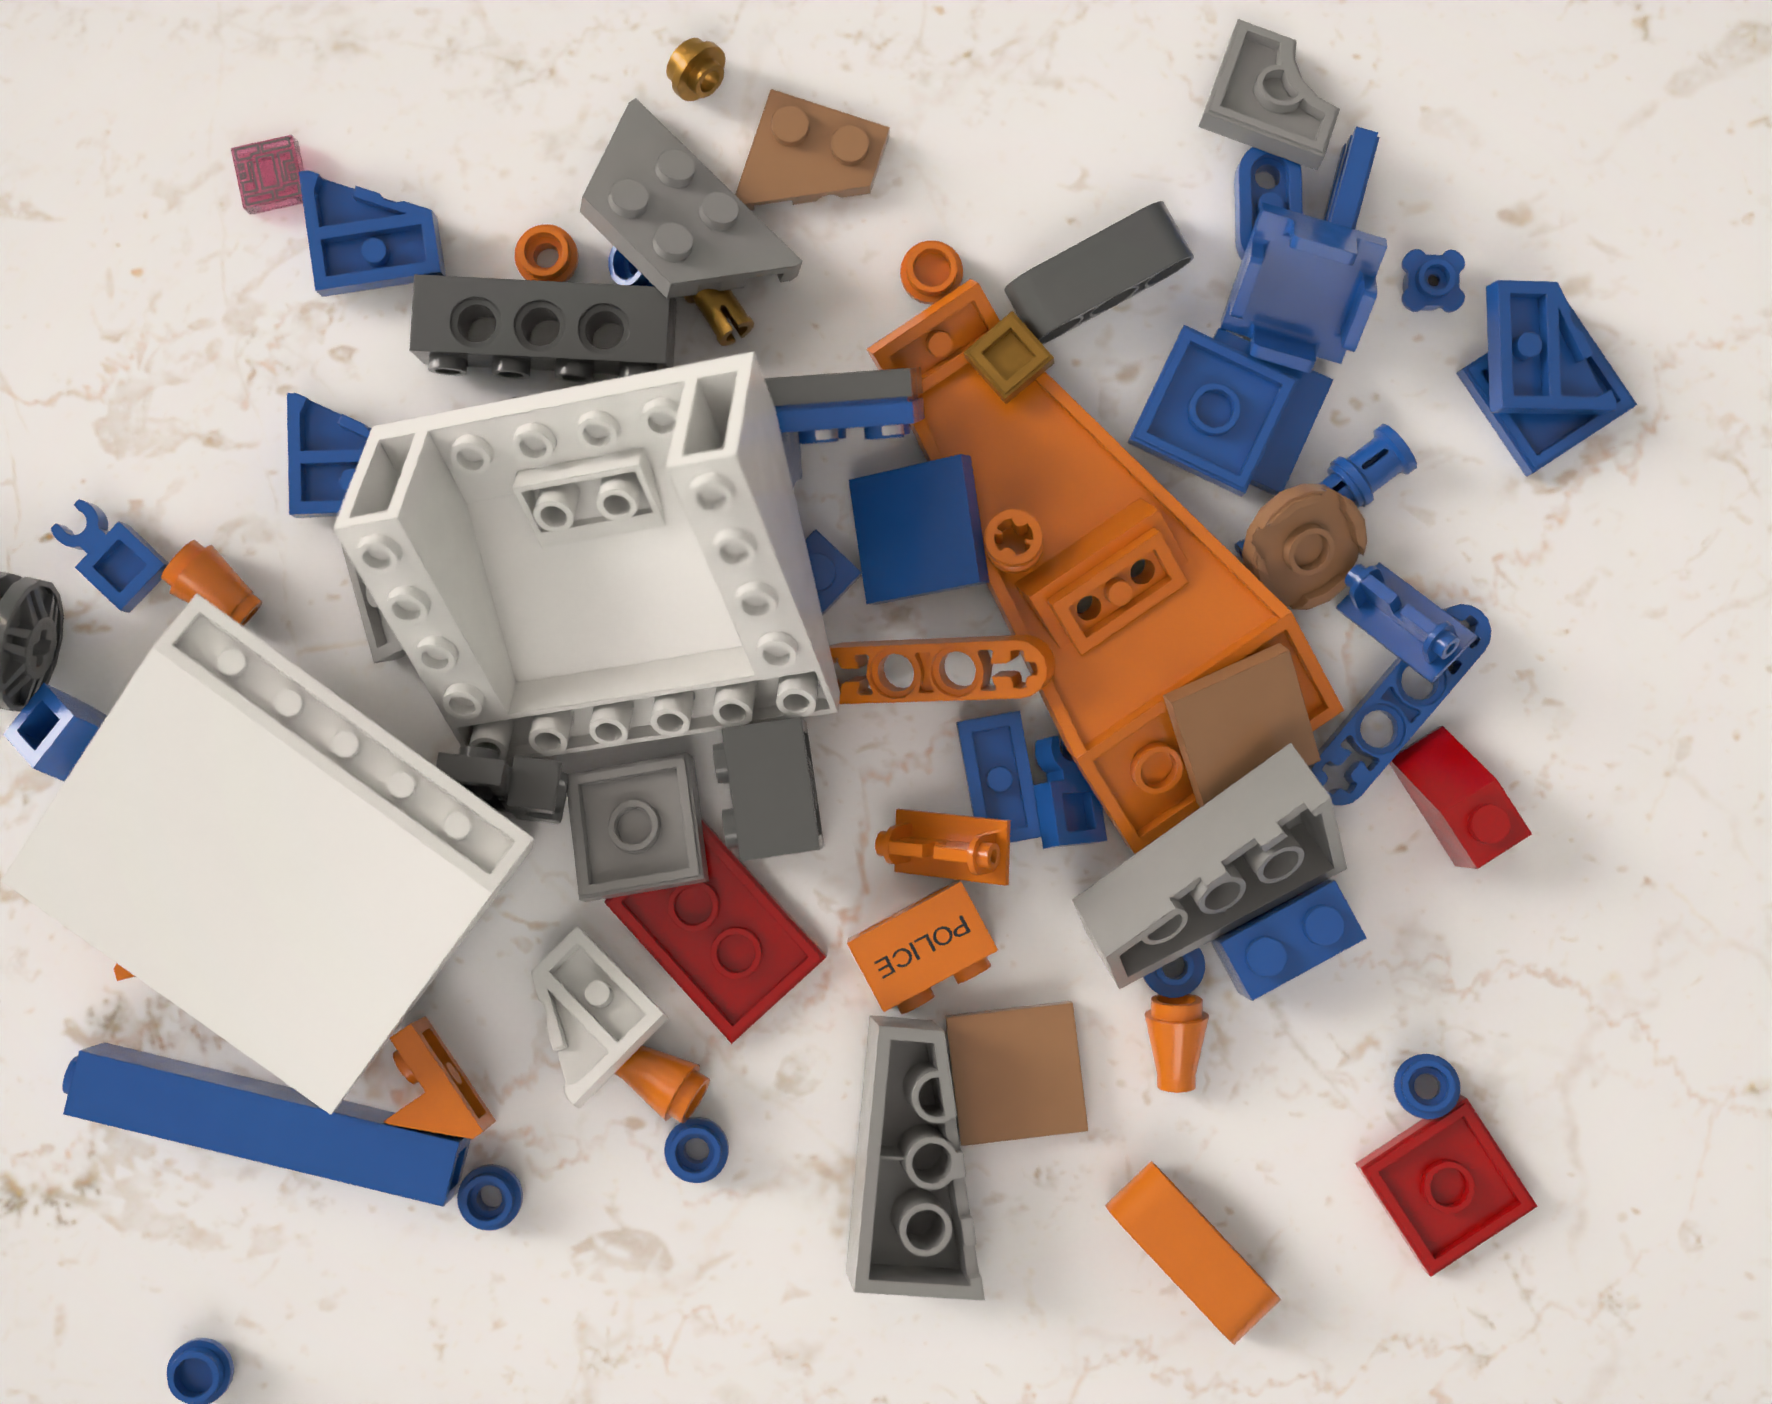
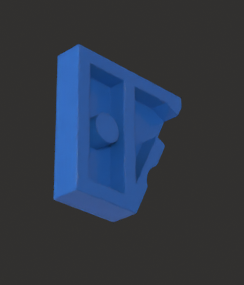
[298,170,446,297]
[287,393,372,518]

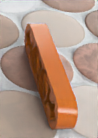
[829,635,1055,704]

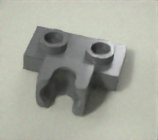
[436,746,569,824]

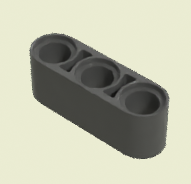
[1004,201,1194,344]

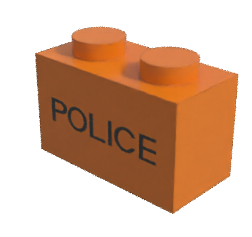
[847,880,998,1014]

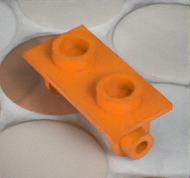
[875,809,1011,886]

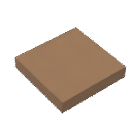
[1163,643,1321,807]
[945,1001,1088,1146]

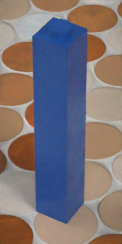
[62,1042,471,1207]

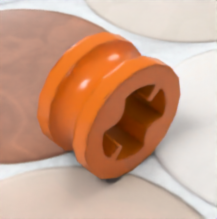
[984,509,1044,574]

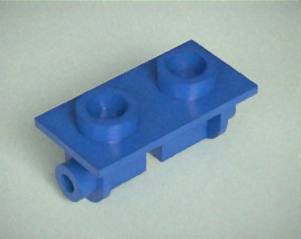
[1336,562,1477,684]

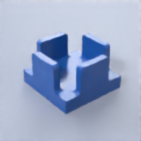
[1220,202,1388,373]

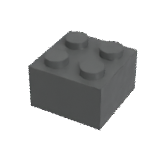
[713,717,824,861]

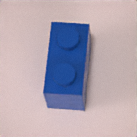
[1210,879,1367,1001]

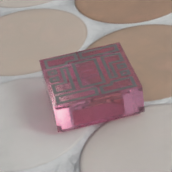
[230,135,304,215]

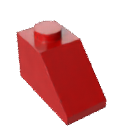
[1389,726,1532,869]

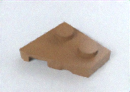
[735,89,890,211]

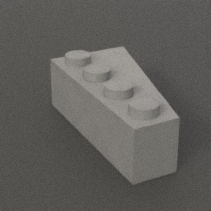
[1072,743,1347,989]
[846,1015,985,1300]

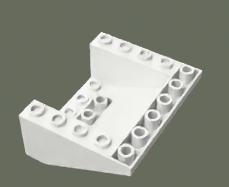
[333,352,840,763]
[1,593,534,1115]

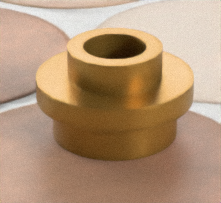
[666,38,725,101]

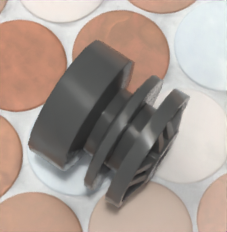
[0,571,64,712]

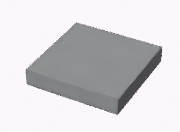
[567,753,709,902]

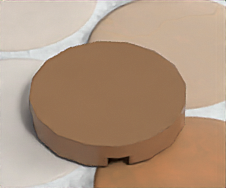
[1242,484,1367,610]

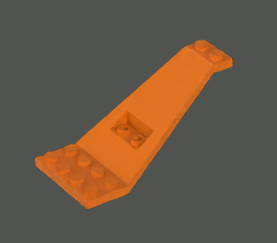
[866,279,1344,854]

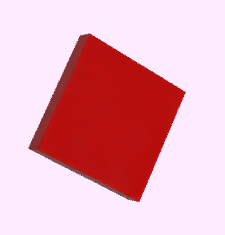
[1355,1094,1538,1277]

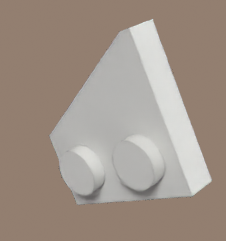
[531,926,669,1109]

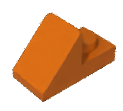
[384,1016,496,1139]

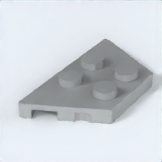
[580,98,803,299]

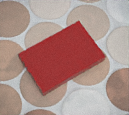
[604,817,827,1044]

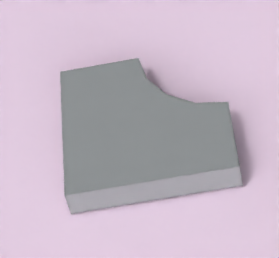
[1198,19,1340,170]

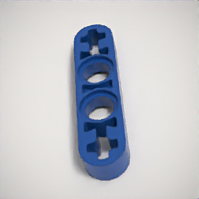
[1308,604,1492,806]

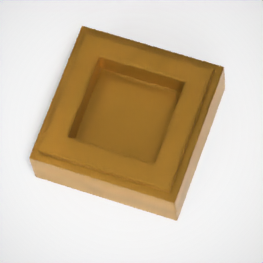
[964,311,1054,404]

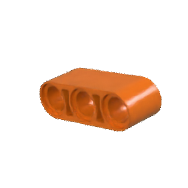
[1105,1161,1281,1345]

